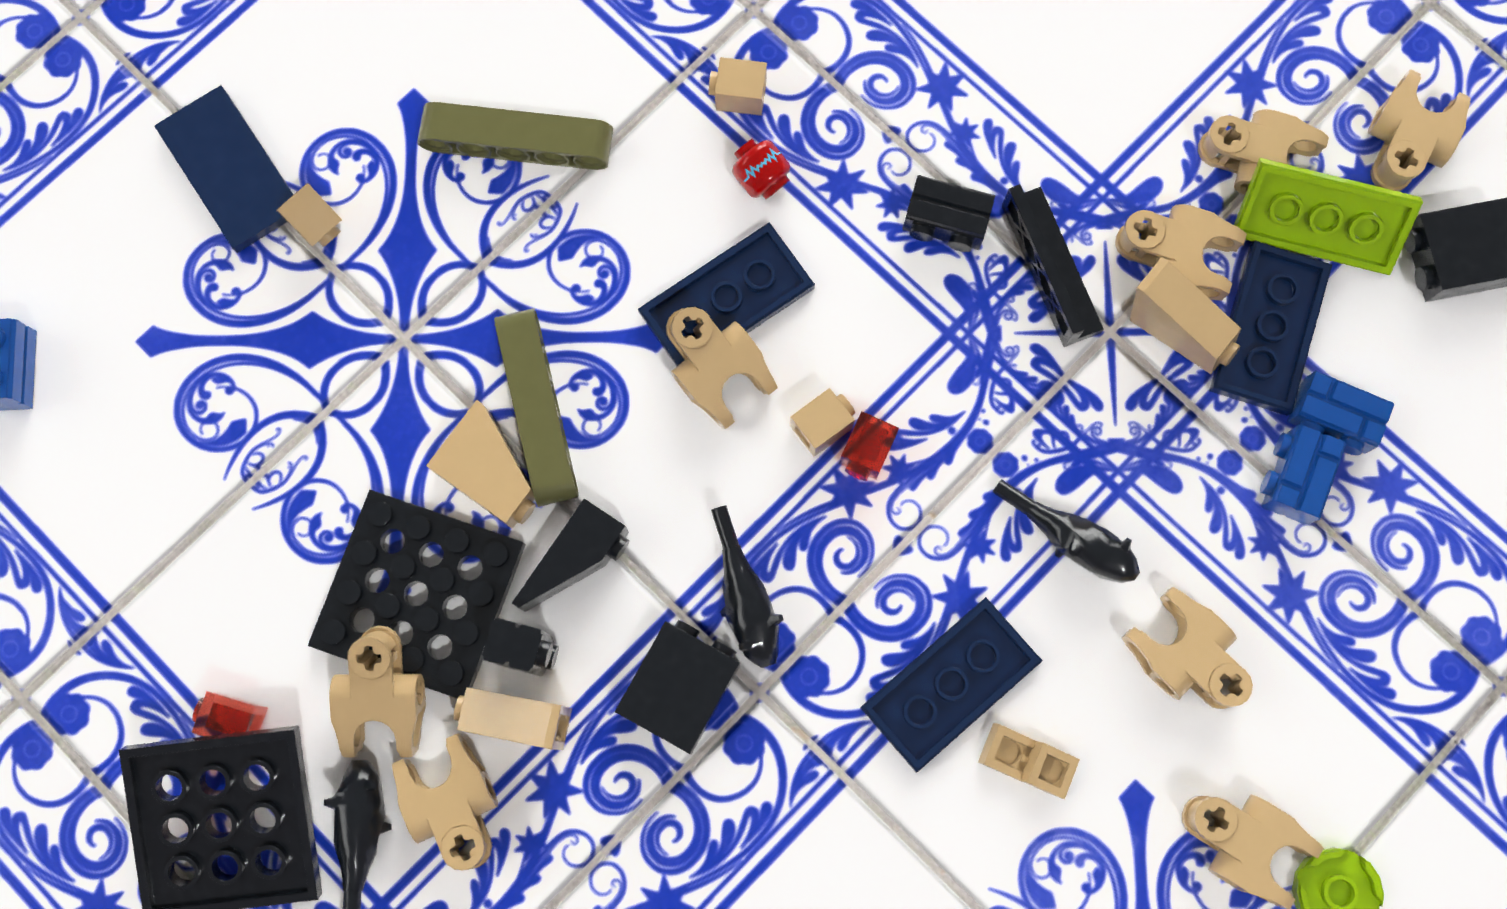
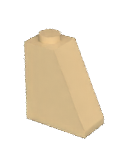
[1130,257,1241,374]
[426,400,536,529]
[453,687,572,750]

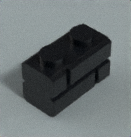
[902,175,995,252]
[482,618,559,677]

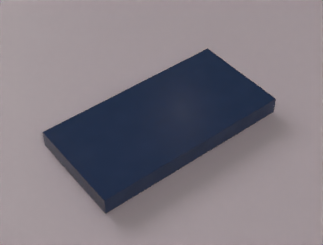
[154,85,294,253]
[638,222,815,367]
[1209,241,1332,416]
[860,597,1043,773]

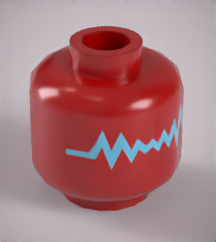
[732,139,790,200]

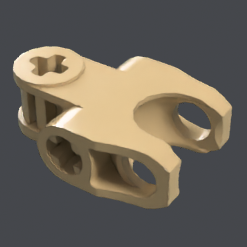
[1367,69,1471,192]
[1198,109,1329,195]
[1115,204,1247,300]
[666,307,778,429]
[1122,587,1253,709]
[329,626,426,758]
[392,734,498,871]
[1182,794,1324,909]

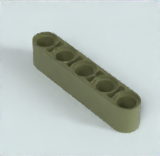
[417,102,614,170]
[494,308,579,507]

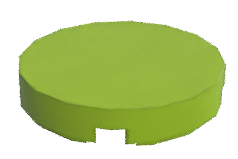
[1292,847,1384,909]

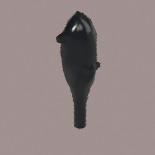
[993,479,1140,583]
[711,505,784,668]
[324,760,392,909]

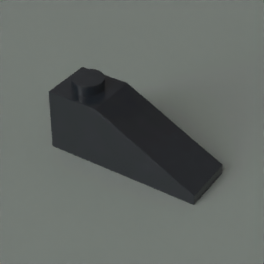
[512,498,630,612]

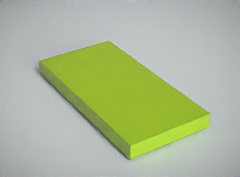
[1234,158,1423,276]

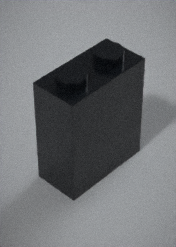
[1404,197,1507,302]
[615,620,741,755]

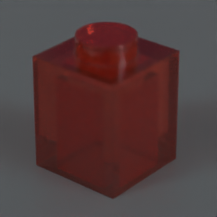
[839,411,899,481]
[191,691,268,736]

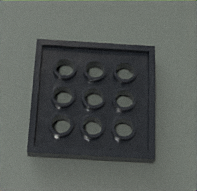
[307,489,526,699]
[119,725,322,909]

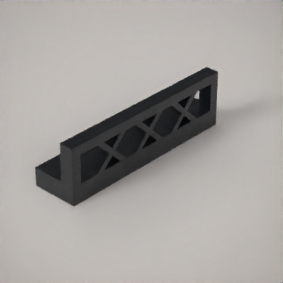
[1002,184,1104,347]

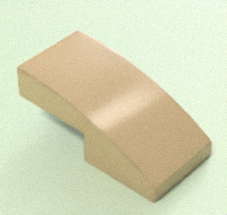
[978,723,1080,800]

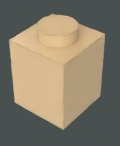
[708,57,767,116]
[277,183,342,247]
[789,388,855,457]

